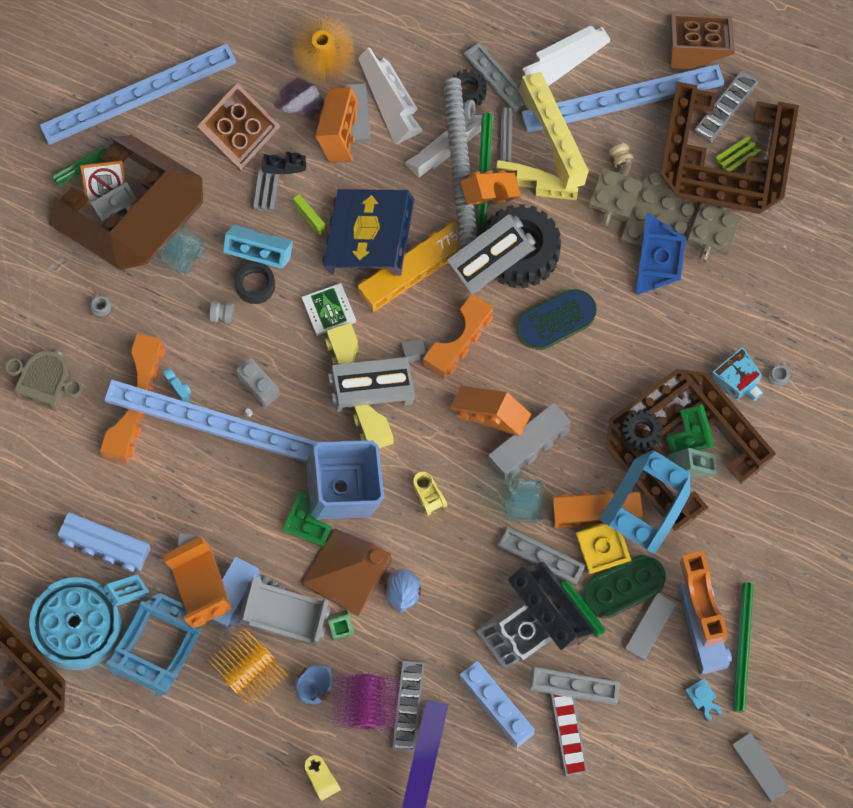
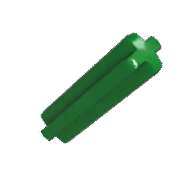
[52,147,107,185]
[561,581,606,638]

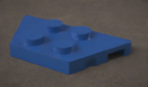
[636,213,686,295]

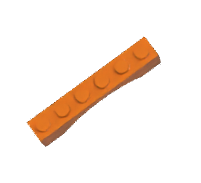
[100,333,166,464]

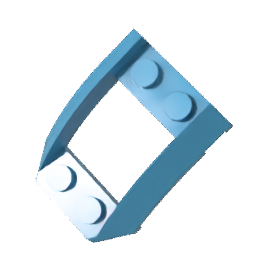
[599,450,690,554]
[106,593,201,696]

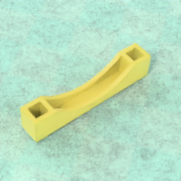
[519,72,589,190]
[324,323,394,448]

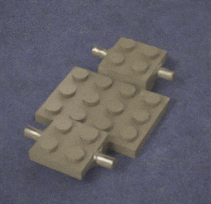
[589,162,741,262]

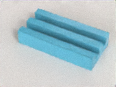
[103,574,149,607]

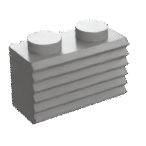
[237,358,280,408]

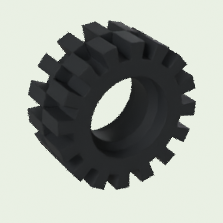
[453,69,487,107]
[622,409,662,452]

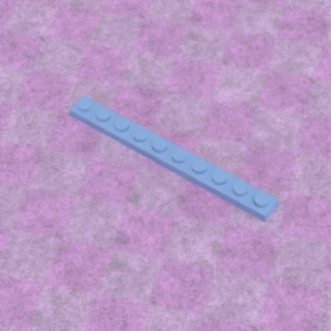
[40,44,236,145]
[521,64,724,133]
[105,380,319,462]

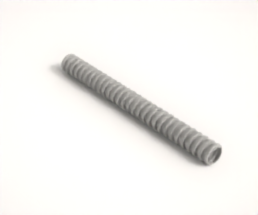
[443,77,478,249]

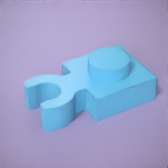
[163,368,192,403]
[685,679,722,721]

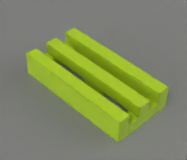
[715,136,761,172]
[293,194,326,237]

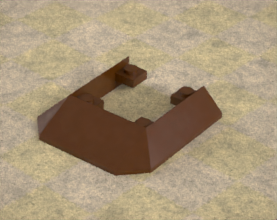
[660,82,799,214]
[49,135,203,270]
[606,369,776,531]
[0,615,66,774]

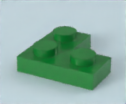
[667,404,715,454]
[283,491,332,547]

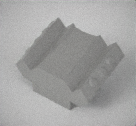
[476,598,552,669]

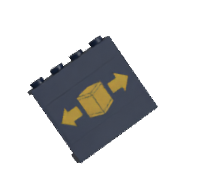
[323,189,415,276]

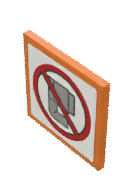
[80,160,125,206]

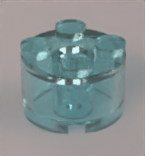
[157,225,206,274]
[506,478,543,524]

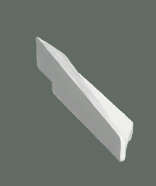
[522,26,610,86]
[358,48,423,144]
[405,115,482,178]

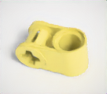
[413,472,447,516]
[305,755,341,801]

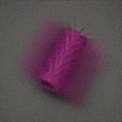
[331,671,399,732]

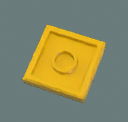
[576,523,631,574]

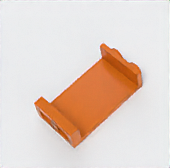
[162,536,232,628]

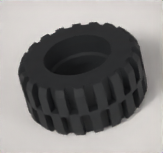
[482,204,561,288]

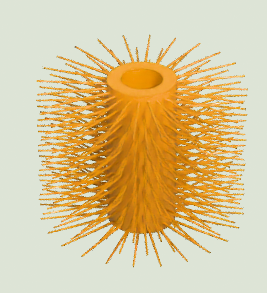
[291,14,355,87]
[208,627,288,709]

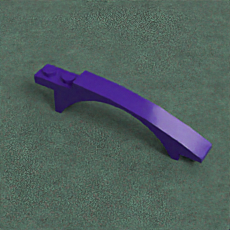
[402,700,448,808]

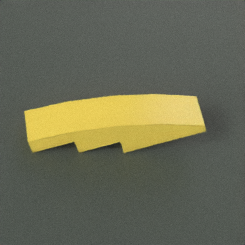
[496,160,578,200]

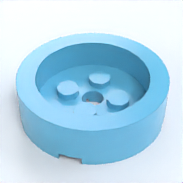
[29,577,122,670]

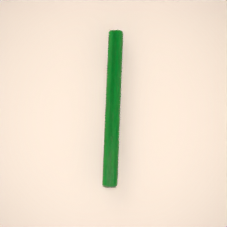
[475,113,493,234]
[733,582,754,713]

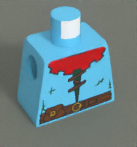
[711,347,763,401]

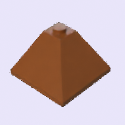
[670,13,735,70]
[196,82,281,170]
[302,529,392,616]

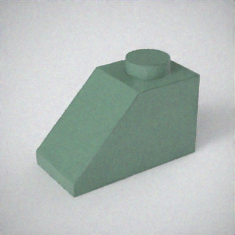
[668,448,718,478]

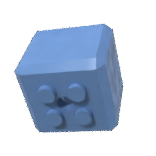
[306,440,384,519]

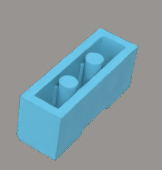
[223,225,293,269]

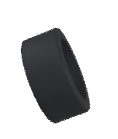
[235,262,275,304]

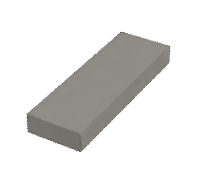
[345,83,371,143]
[625,593,676,661]
[732,733,790,803]

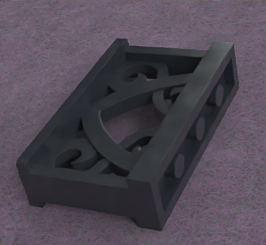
[508,561,596,650]

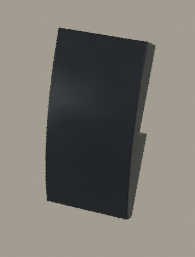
[262,152,306,174]

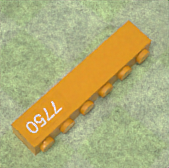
[358,219,461,312]

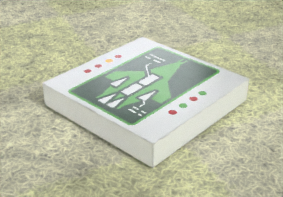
[302,283,356,336]

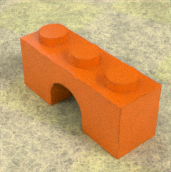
[460,170,521,205]

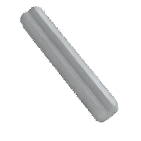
[500,107,512,162]

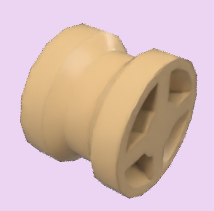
[609,143,634,168]

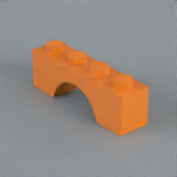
[423,294,494,379]
[680,551,729,647]

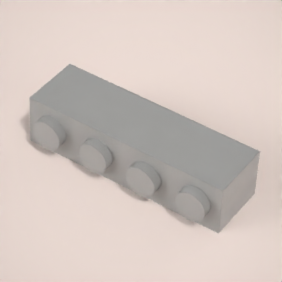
[488,403,571,480]

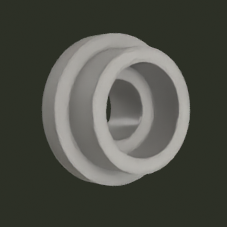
[90,296,111,317]

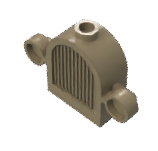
[5,349,83,412]

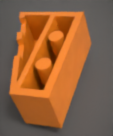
[315,87,358,163]
[450,386,531,436]

